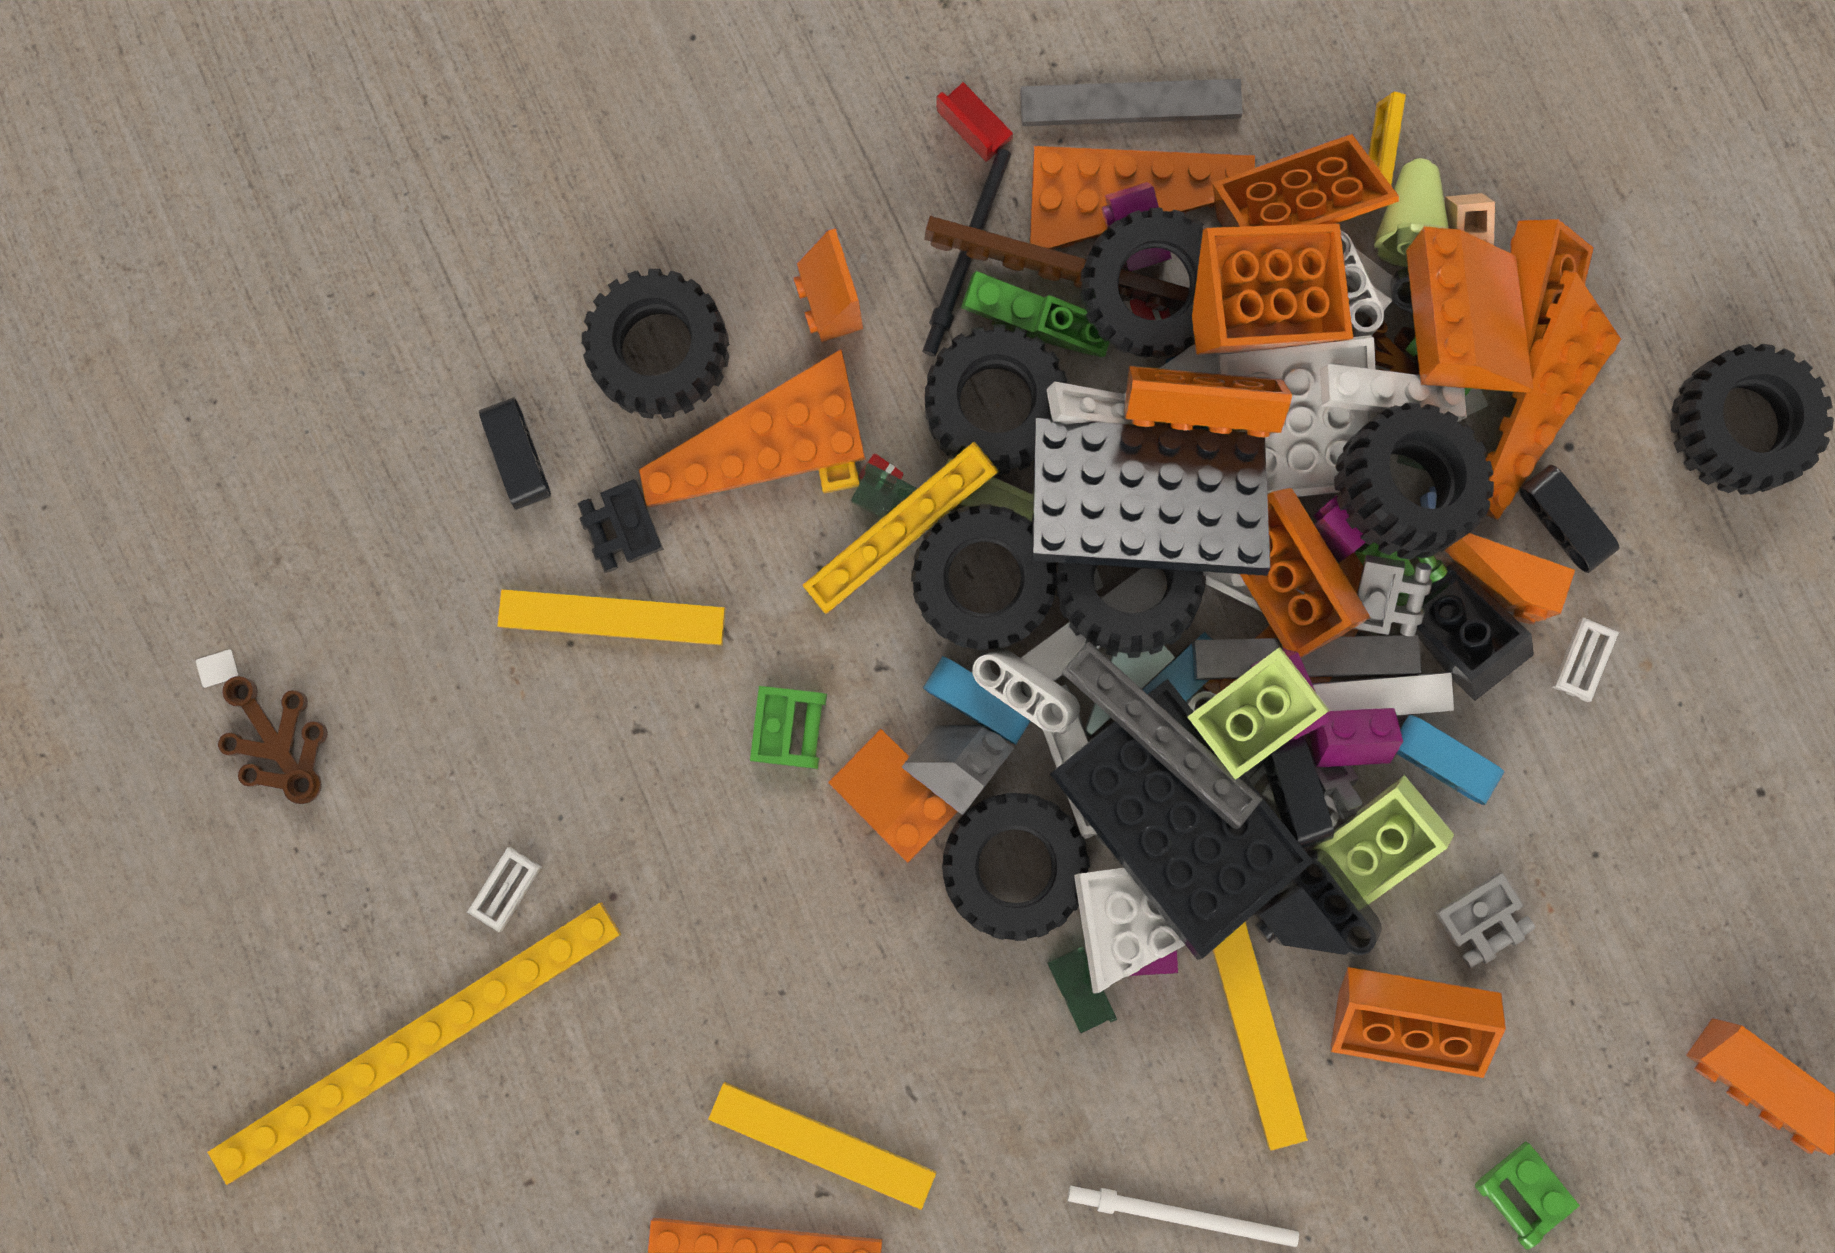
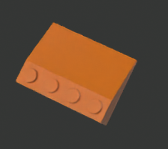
[1212,134,1399,227]
[1192,224,1353,355]
[1406,226,1533,393]

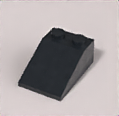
[1415,561,1534,701]

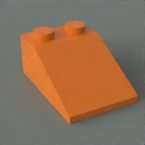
[793,228,863,342]
[1444,533,1575,624]
[828,729,958,863]

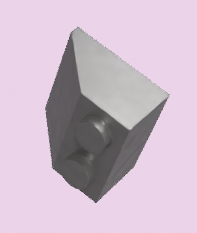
[902,725,1014,815]

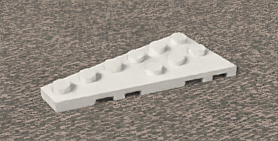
[1074,868,1296,993]

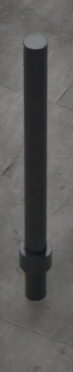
[922,149,1011,357]

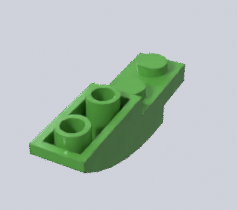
[961,271,1110,357]

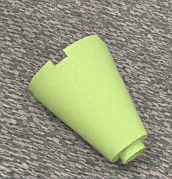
[1374,158,1449,267]

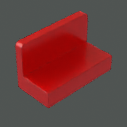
[936,82,1013,162]

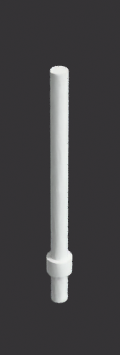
[1067,1185,1299,1247]

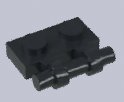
[578,479,664,573]

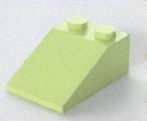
[1188,647,1330,780]
[1311,775,1454,904]

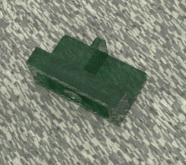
[851,463,918,518]
[1047,946,1117,1034]

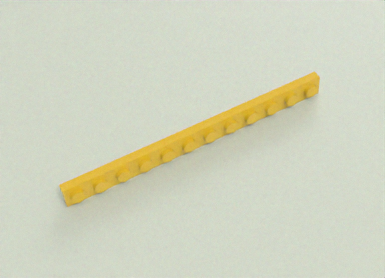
[207,902,622,1185]

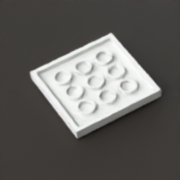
[1218,335,1377,497]

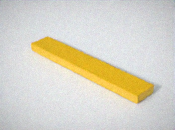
[802,442,999,614]
[497,589,726,646]
[1212,922,1308,1151]
[708,1082,936,1210]

